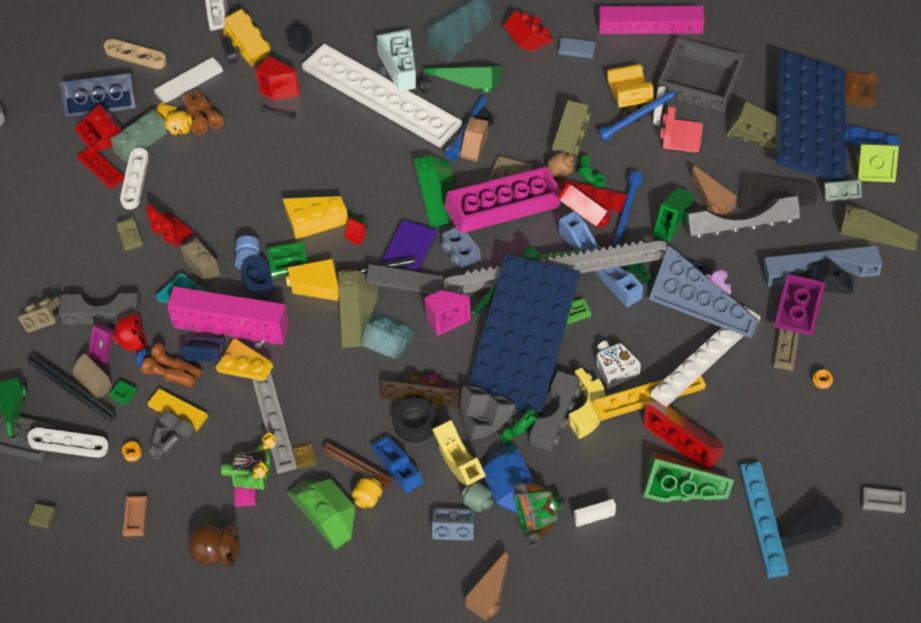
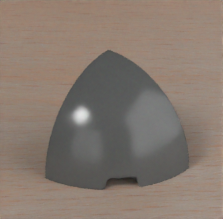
[461,385,515,440]

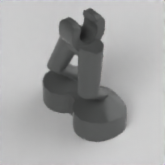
[149,411,195,460]

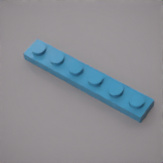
[740,462,789,578]

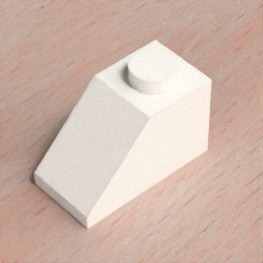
[206,0,229,31]

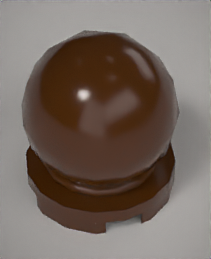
[188,524,239,567]

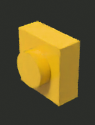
[155,103,177,122]

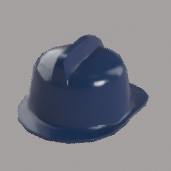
[241,255,274,297]

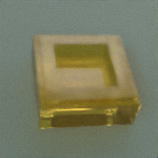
[292,444,317,470]

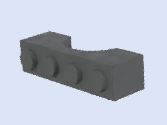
[59,293,141,325]
[530,371,582,452]

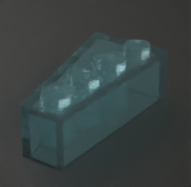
[427,0,491,62]

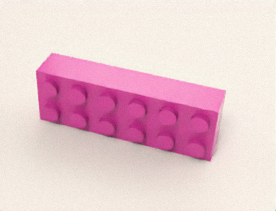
[444,167,562,234]
[167,287,289,345]

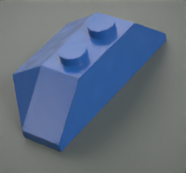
[482,443,535,514]

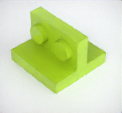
[856,143,899,182]

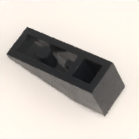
[781,499,844,549]

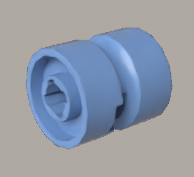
[235,236,260,270]

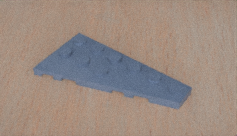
[649,246,759,338]

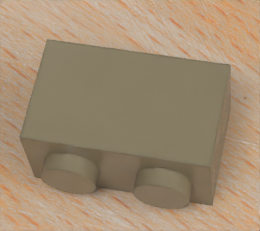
[181,238,220,284]

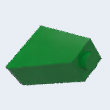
[653,187,694,243]

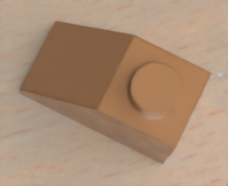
[460,117,488,162]

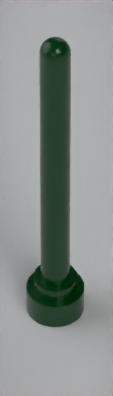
[470,245,539,316]

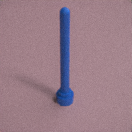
[598,91,675,142]
[445,96,487,161]
[613,171,644,247]

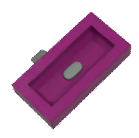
[88,323,115,366]

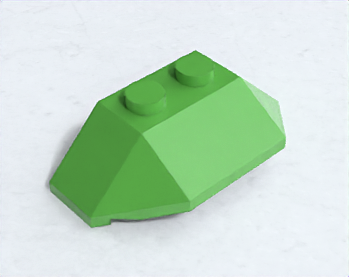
[287,479,355,550]

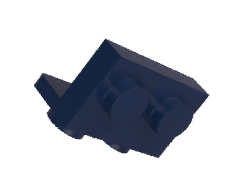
[179,337,226,362]

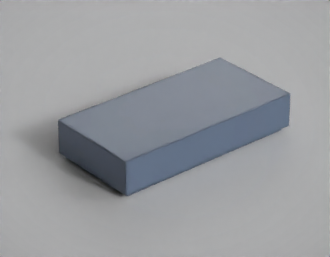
[559,38,596,59]

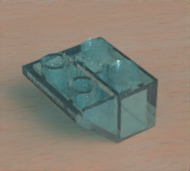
[361,317,416,359]

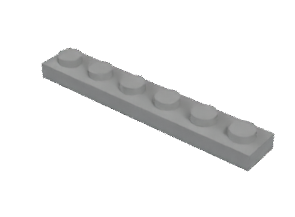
[252,371,297,474]

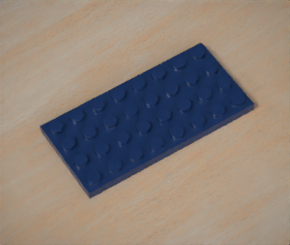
[776,50,846,181]
[468,255,580,416]

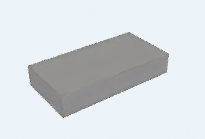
[863,487,906,513]

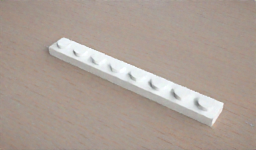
[650,306,761,407]

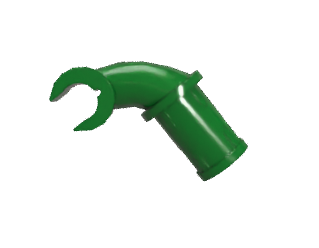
[578,156,605,189]
[499,409,539,445]

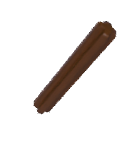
[323,442,393,488]

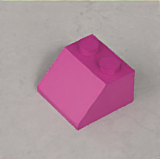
[424,290,471,336]

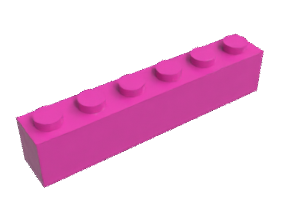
[599,6,704,34]

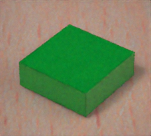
[109,380,137,406]

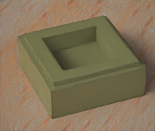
[29,504,56,529]

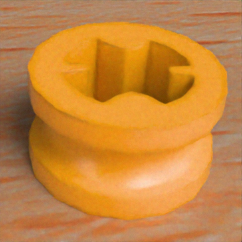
[122,442,142,461]

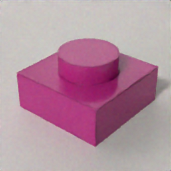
[235,487,256,506]

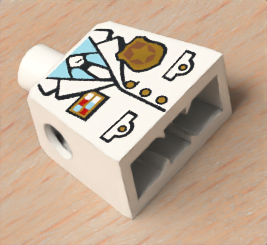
[596,341,641,389]

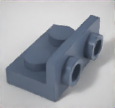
[432,508,475,540]

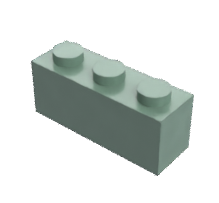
[111,110,167,163]

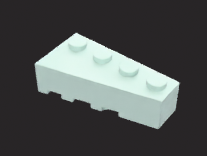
[377,29,416,91]

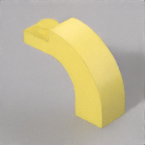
[569,368,605,439]
[432,420,485,485]

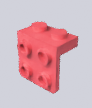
[661,107,703,152]

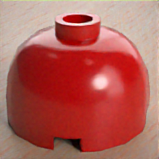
[112,313,147,352]

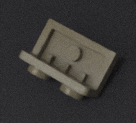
[18,296,61,333]

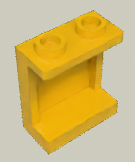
[607,64,653,108]

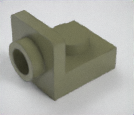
[116,218,143,251]

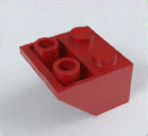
[503,10,554,51]
[256,56,300,100]
[74,104,124,152]

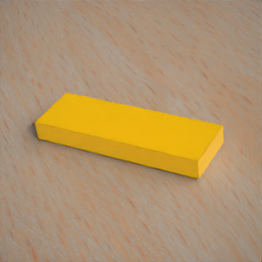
[148,389,208,432]

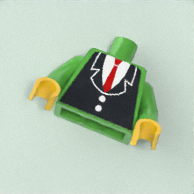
[221,432,275,489]

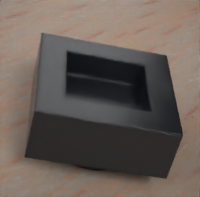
[622,104,642,122]

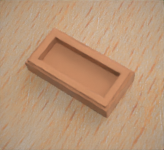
[123,496,148,536]

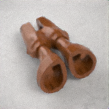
[182,90,224,135]
[141,342,202,387]

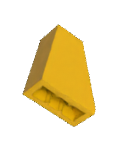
[286,259,339,301]

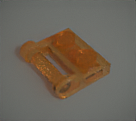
[845,72,879,107]

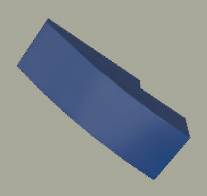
[371,435,423,494]

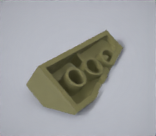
[841,204,919,251]
[338,271,379,348]

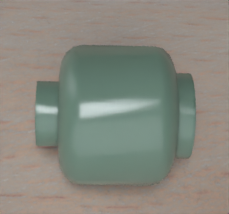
[462,482,493,513]

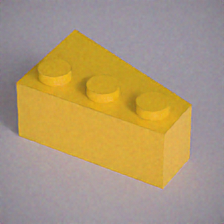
[223,9,270,67]
[283,196,348,239]

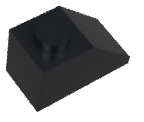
[811,259,854,294]

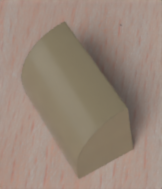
[73,353,113,400]

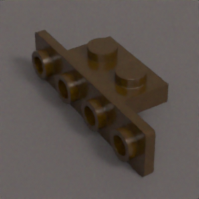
[381,372,460,408]

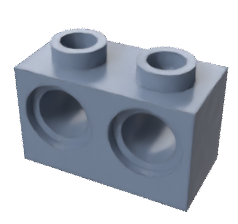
[441,227,481,270]

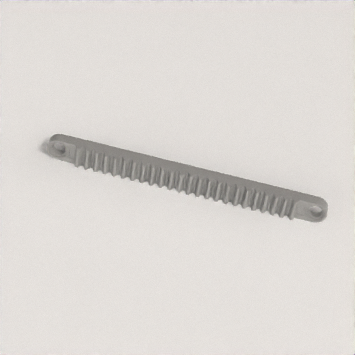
[443,241,668,294]

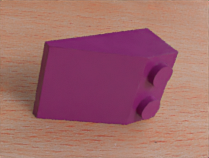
[774,274,825,336]

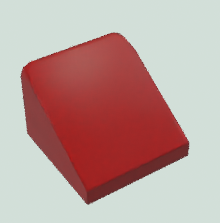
[345,218,367,245]

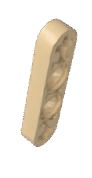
[104,39,167,69]

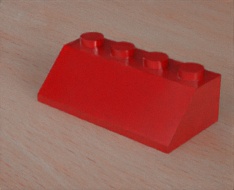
[644,401,724,470]

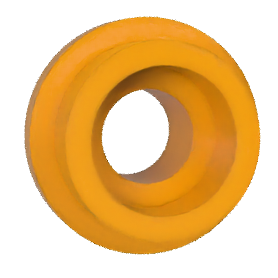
[813,369,833,389]

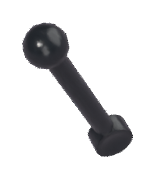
[261,105,297,119]

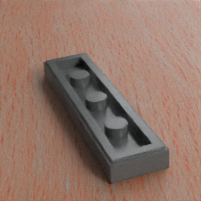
[366,264,444,294]

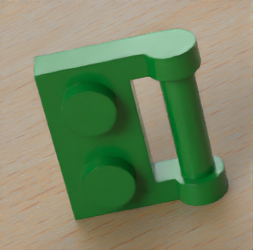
[267,242,308,279]

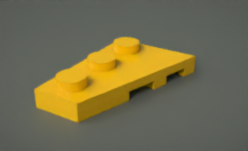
[215,338,273,381]

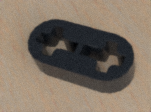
[220,35,238,64]

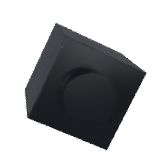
[287,23,313,54]

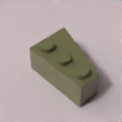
[552,100,592,159]
[726,101,777,149]

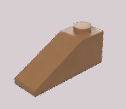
[691,166,737,217]
[465,553,508,621]

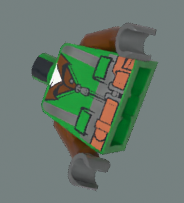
[512,482,565,547]

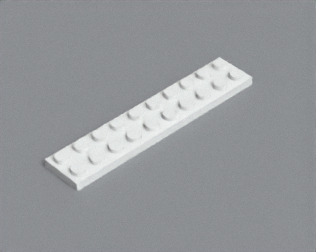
[302,44,462,148]

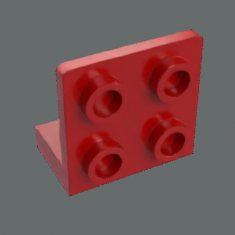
[146,204,192,248]

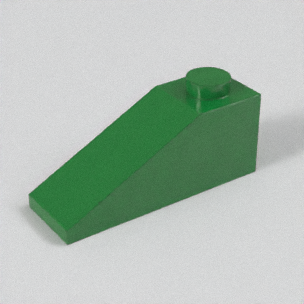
[0,378,26,437]

